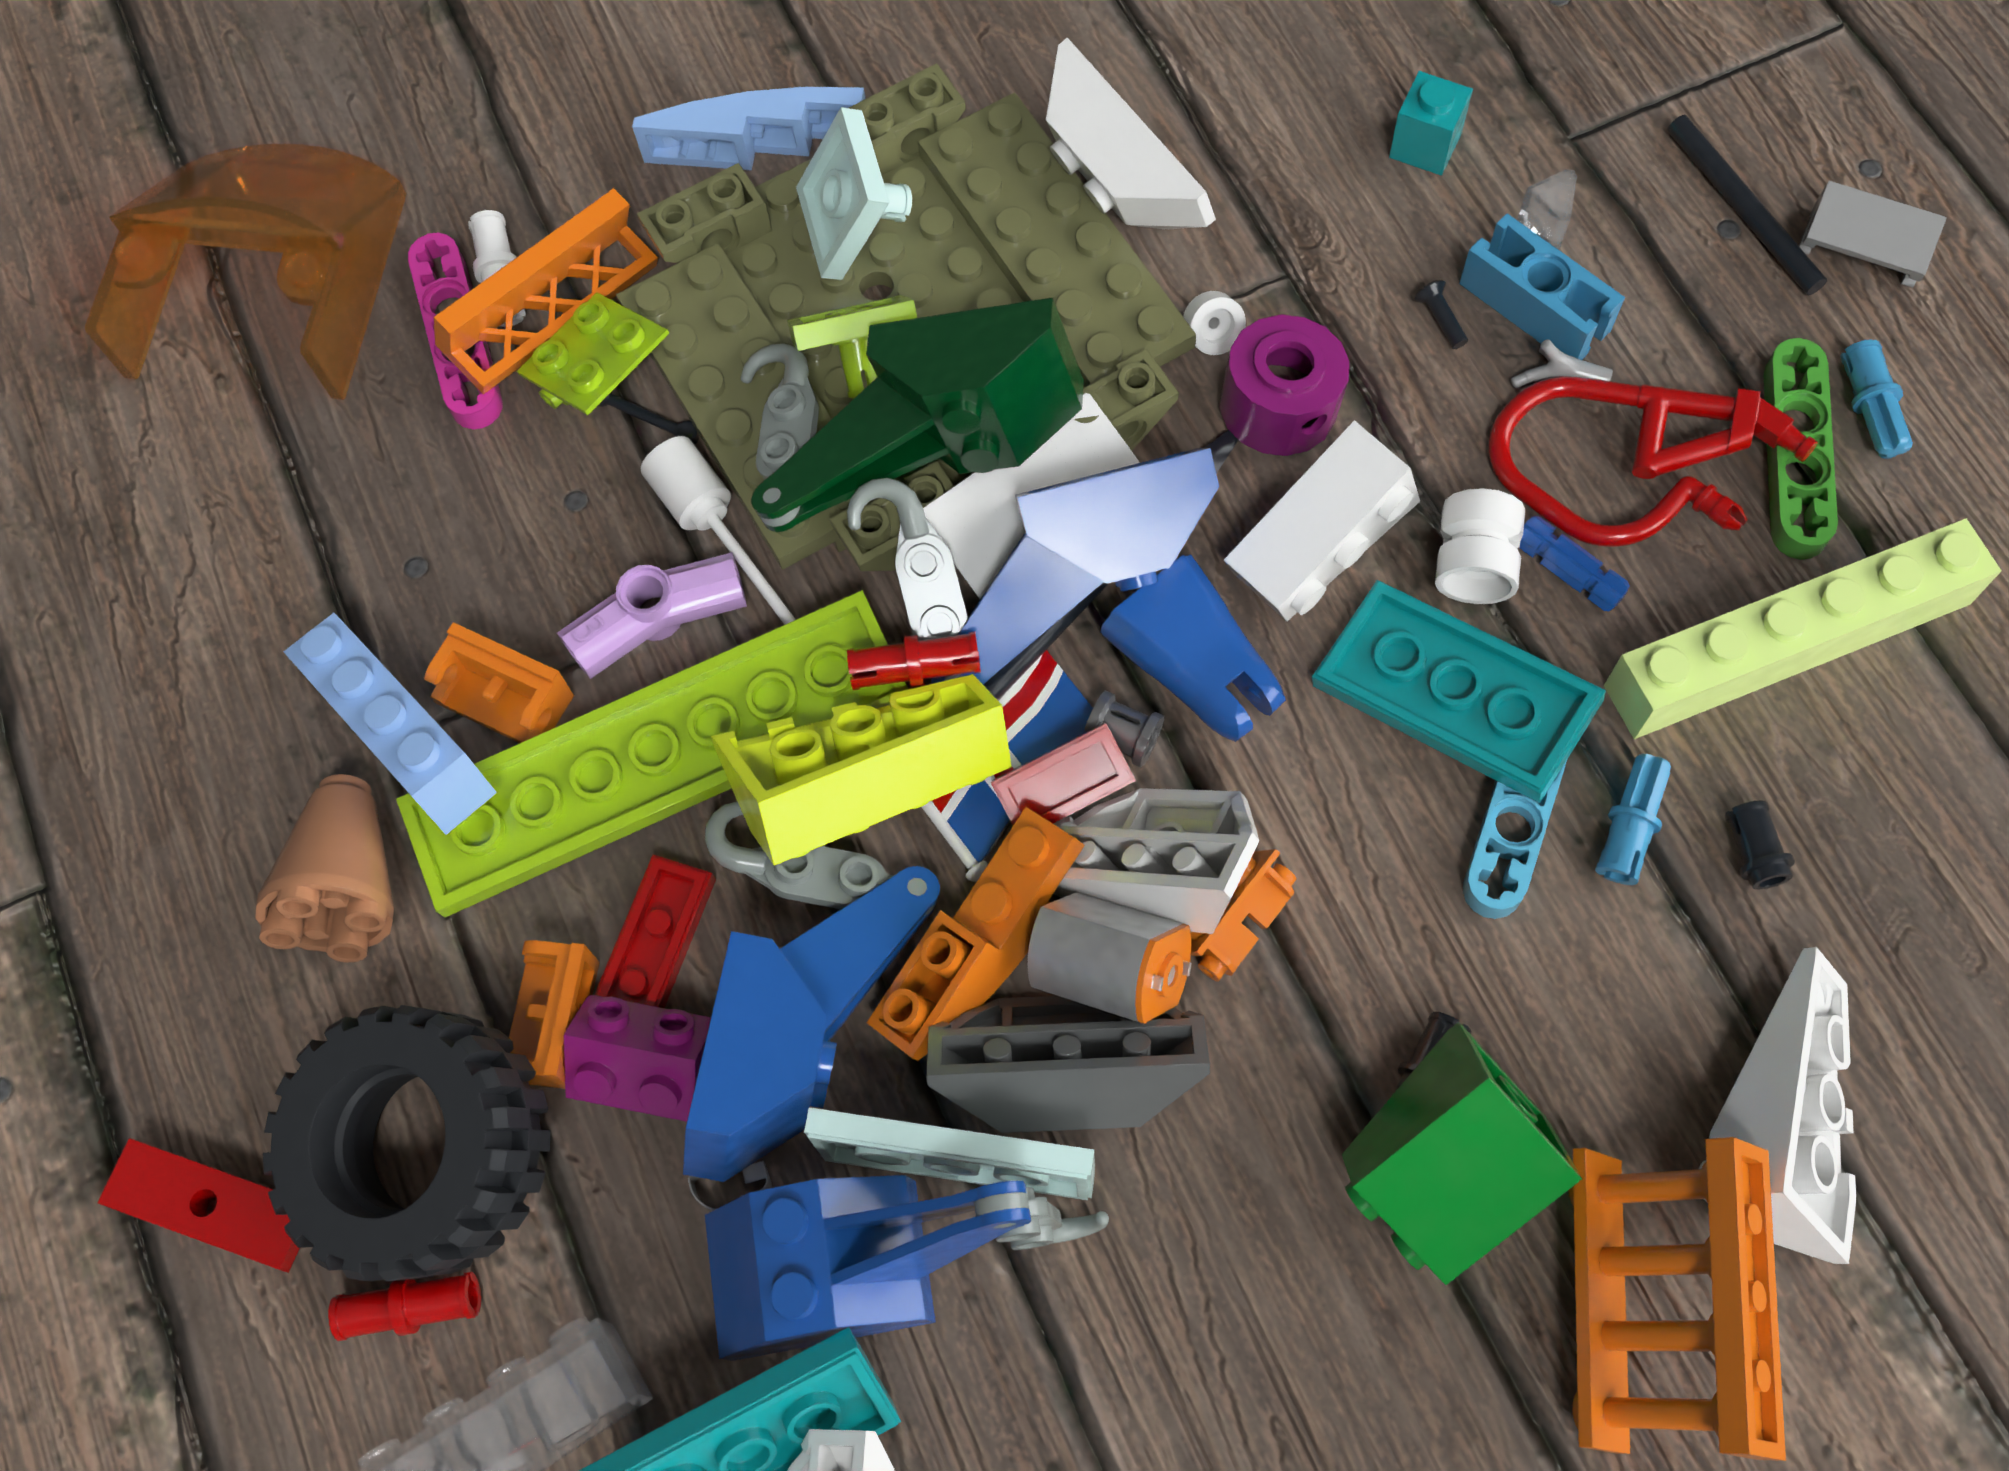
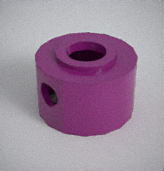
[1220,314,1350,456]

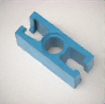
[1459,214,1625,360]

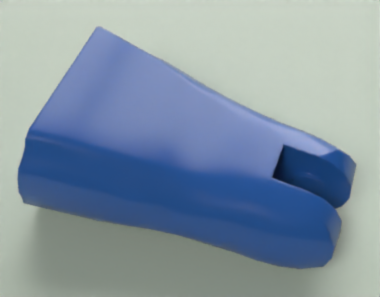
[1100,555,1286,742]

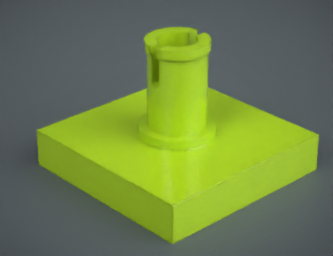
[787,295,917,398]

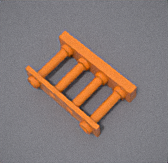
[1568,1137,1786,1461]

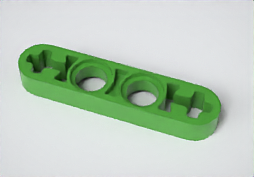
[1763,338,1838,560]

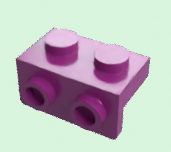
[564,995,711,1122]

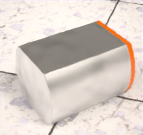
[1027,892,1192,1024]

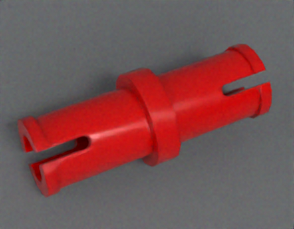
[847,631,981,690]
[328,1272,481,1341]

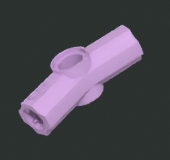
[557,552,747,679]

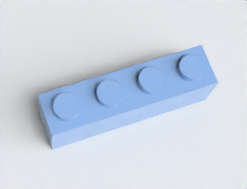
[283,612,497,835]

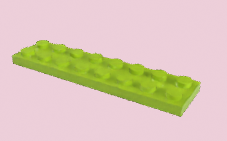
[396,590,908,918]

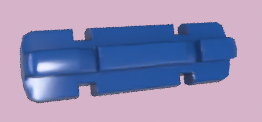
[1519,516,1630,612]

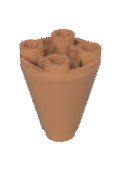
[255,774,394,963]

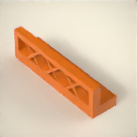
[434,188,658,395]

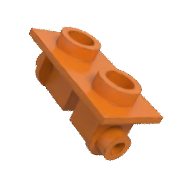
[1191,849,1297,982]

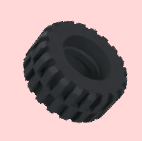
[263,1005,551,1281]

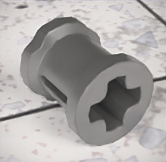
[1084,690,1164,767]

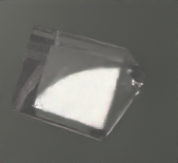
[1517,169,1577,250]

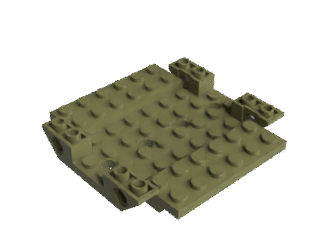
[616,63,1196,571]

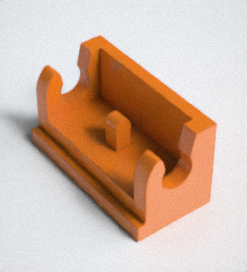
[424,622,574,743]
[509,940,600,1089]

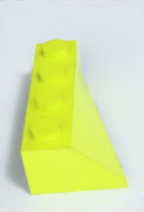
[711,674,1012,866]

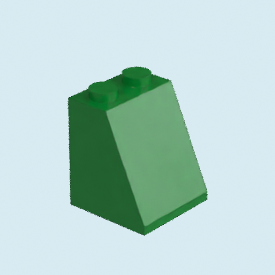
[1342,1022,1582,1285]

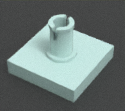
[796,107,912,280]

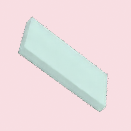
[804,1108,1095,1200]

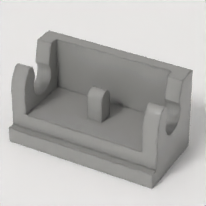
[1799,180,1947,288]

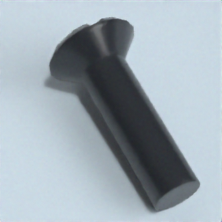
[1415,280,1468,349]

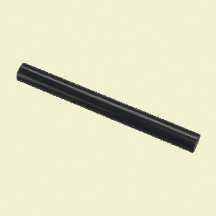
[1667,115,1827,295]

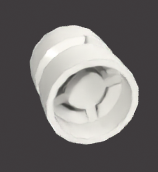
[1435,488,1525,604]

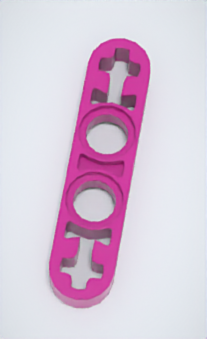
[408,232,503,430]

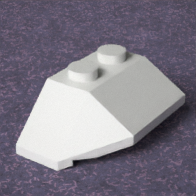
[1046,38,1216,229]
[1053,788,1259,934]

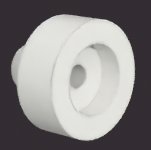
[1183,291,1246,355]

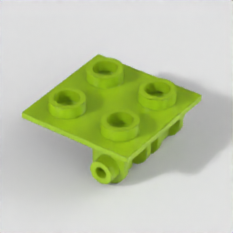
[516,292,669,415]

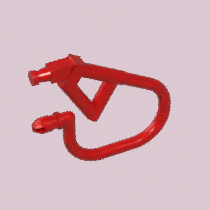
[1488,376,1818,547]

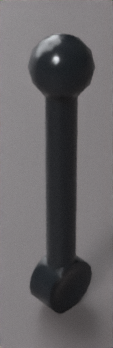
[598,392,699,445]

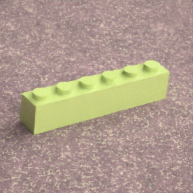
[1604,518,2002,739]

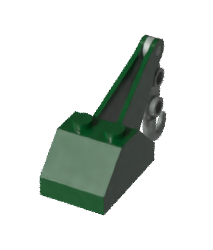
[740,298,1084,532]

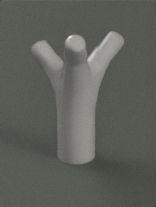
[1511,339,1613,388]

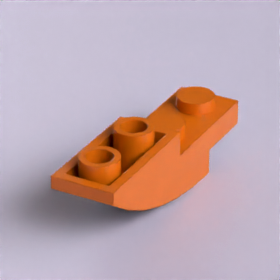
[866,807,1085,1061]

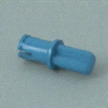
[1840,339,1913,459]
[1595,754,1671,885]

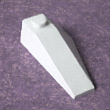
[1699,947,1856,1264]

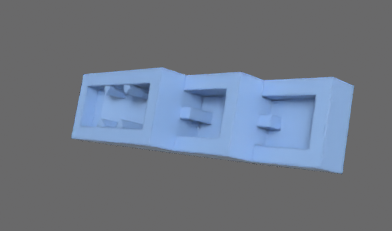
[632,87,866,170]

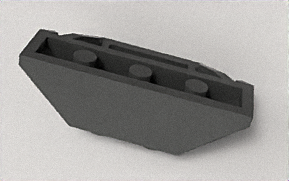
[927,996,1210,1133]

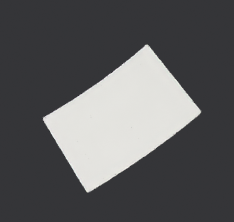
[923,393,1140,599]

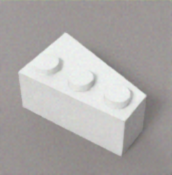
[1224,420,1420,622]

